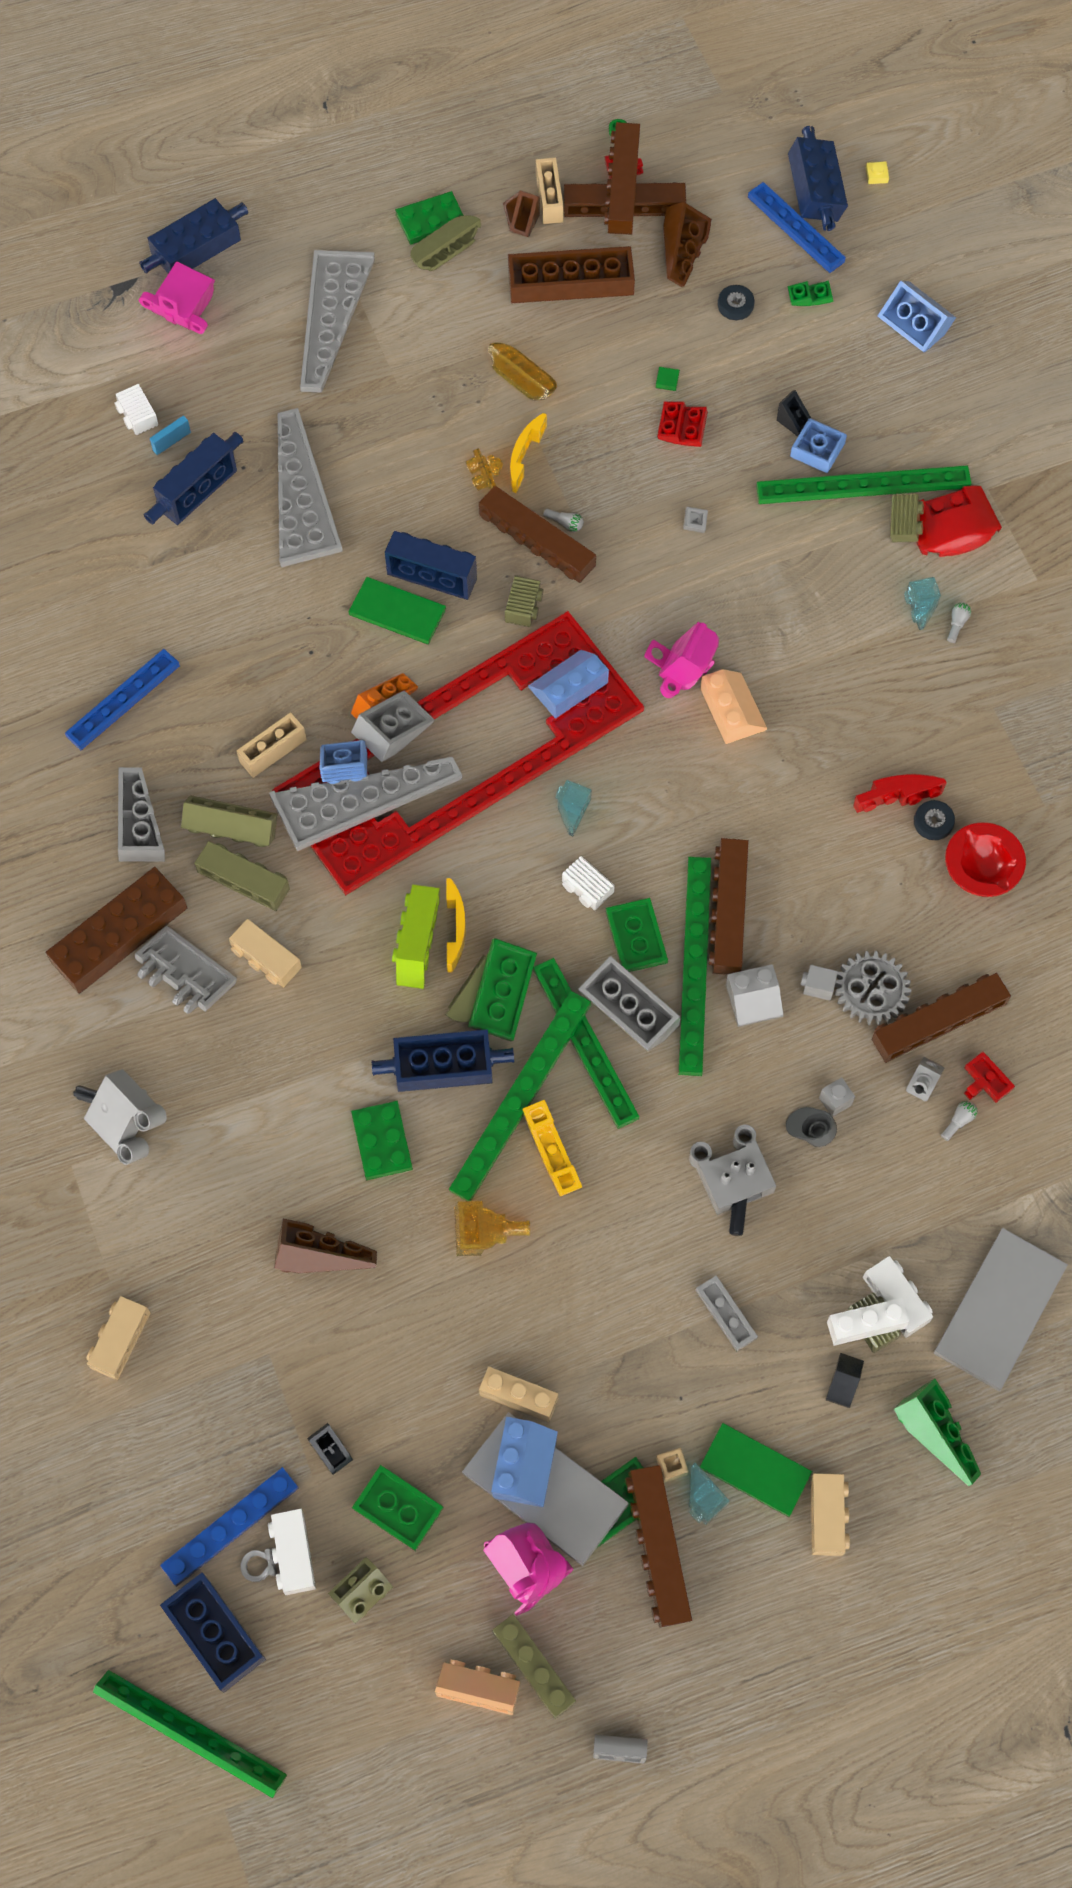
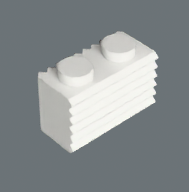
[114,384,159,435]
[562,856,615,910]

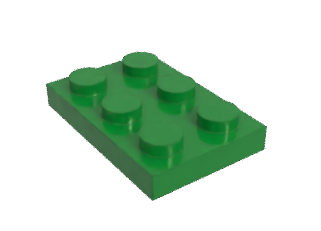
[395,191,464,245]
[605,898,668,972]
[351,1101,413,1181]
[352,1465,444,1552]

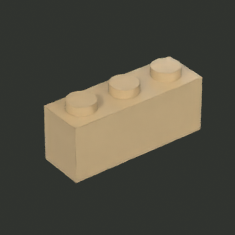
[536,157,563,224]
[236,712,307,778]
[229,919,302,988]
[87,1296,151,1380]
[479,1366,558,1422]
[811,1474,850,1556]

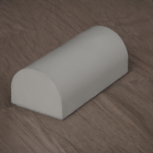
[593,1734,648,1764]

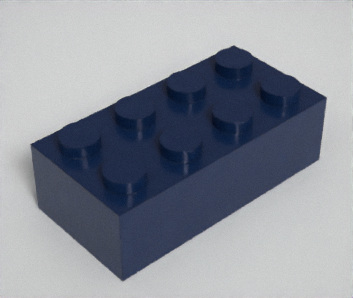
[385,531,477,600]
[160,1572,266,1693]

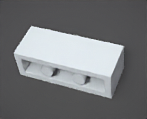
[863,1256,933,1338]
[827,1298,910,1346]
[268,1509,316,1595]

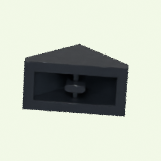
[776,390,812,437]
[826,1353,864,1408]
[307,1423,353,1475]

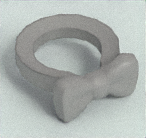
[241,1549,277,1582]

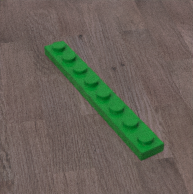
[533,958,639,1129]
[93,1670,287,1798]

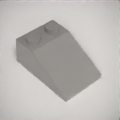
[351,691,434,762]

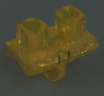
[466,448,503,491]

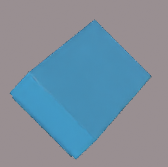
[150,416,191,455]

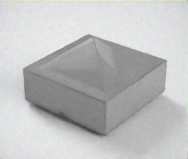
[683,507,708,533]

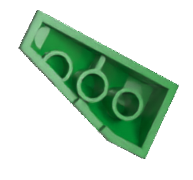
[894,1378,981,1486]

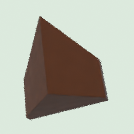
[503,190,540,237]

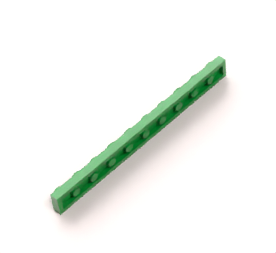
[756,465,972,504]
[678,857,711,1076]
[449,991,592,1203]

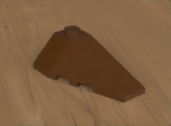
[663,202,712,287]
[274,1218,377,1273]

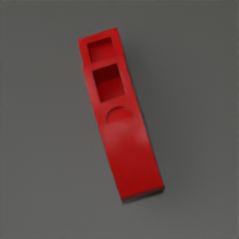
[853,774,947,813]

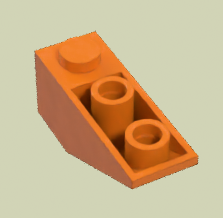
[351,673,418,719]

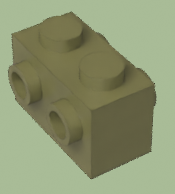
[328,1557,393,1624]

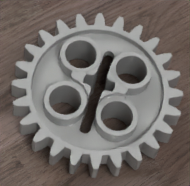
[835,951,911,1025]

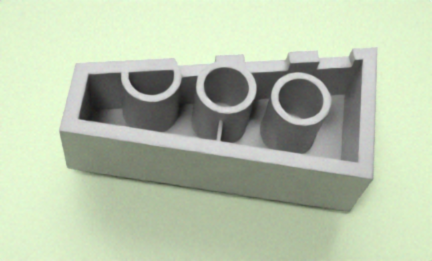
[118,767,165,862]

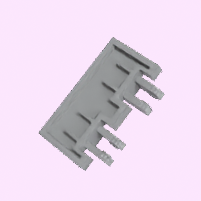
[135,926,237,1014]

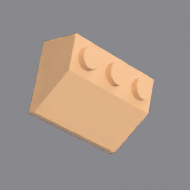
[700,669,767,744]
[435,1659,520,1715]

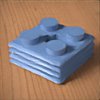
[790,418,847,473]
[320,740,367,784]

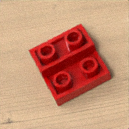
[657,401,708,447]

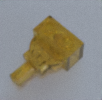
[454,1201,530,1256]

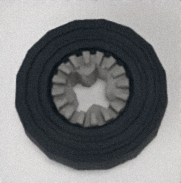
[717,285,755,321]
[914,800,955,840]

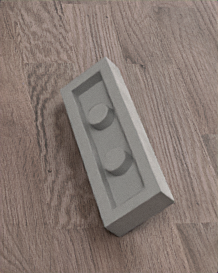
[695,1275,758,1352]

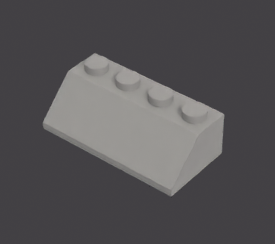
[578,956,680,1051]

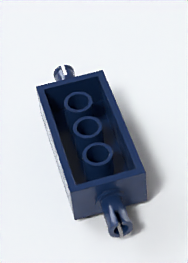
[788,126,848,231]
[139,198,249,274]
[144,432,244,526]
[371,1029,515,1092]

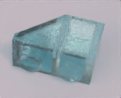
[905,577,941,630]

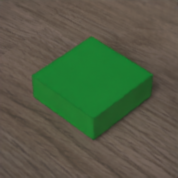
[656,367,680,391]

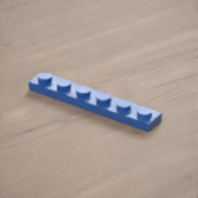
[748,182,846,273]
[65,649,180,750]
[160,1467,299,1587]

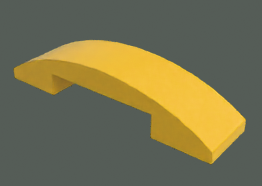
[510,413,547,493]
[446,878,466,973]
[522,1100,582,1197]

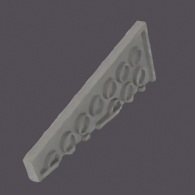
[300,250,375,393]
[278,408,343,567]
[269,757,462,851]

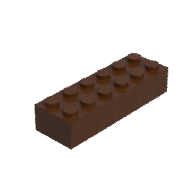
[508,246,635,303]
[45,867,188,994]

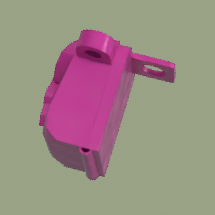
[139,261,215,334]
[644,622,719,698]
[483,1523,573,1616]

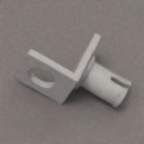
[906,1057,945,1101]

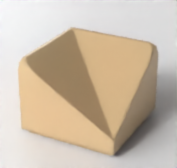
[656,1448,689,1483]

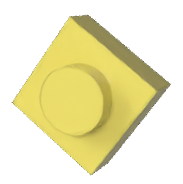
[866,161,889,184]

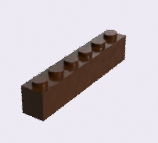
[604,122,640,235]
[564,182,686,217]
[479,486,596,583]
[709,838,749,975]
[871,973,1011,1063]
[625,1465,692,1628]

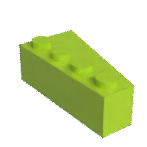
[392,884,440,989]

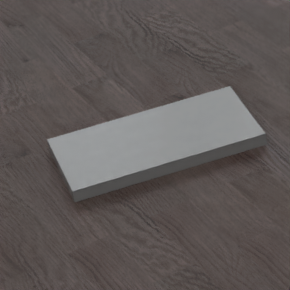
[933,1228,1068,1391]
[462,1412,629,1567]

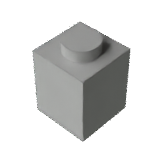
[801,965,838,1001]
[819,1077,855,1117]

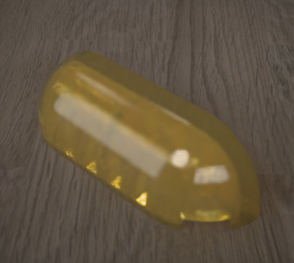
[488,343,557,401]

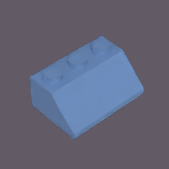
[878,281,956,352]
[528,650,609,719]
[491,1417,558,1507]

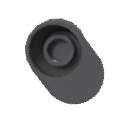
[786,1107,837,1147]

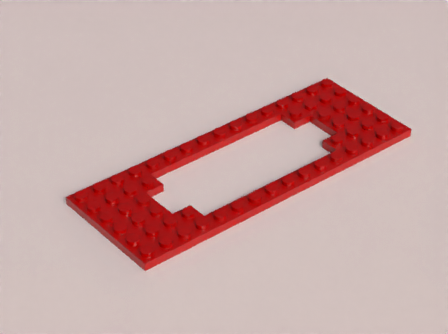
[272,611,644,896]

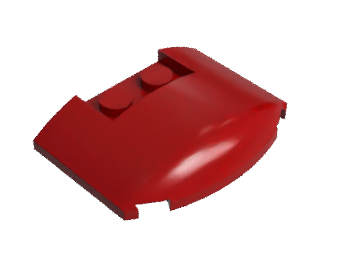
[916,485,1002,557]

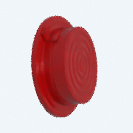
[945,822,1026,897]

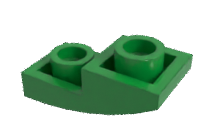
[787,280,834,306]

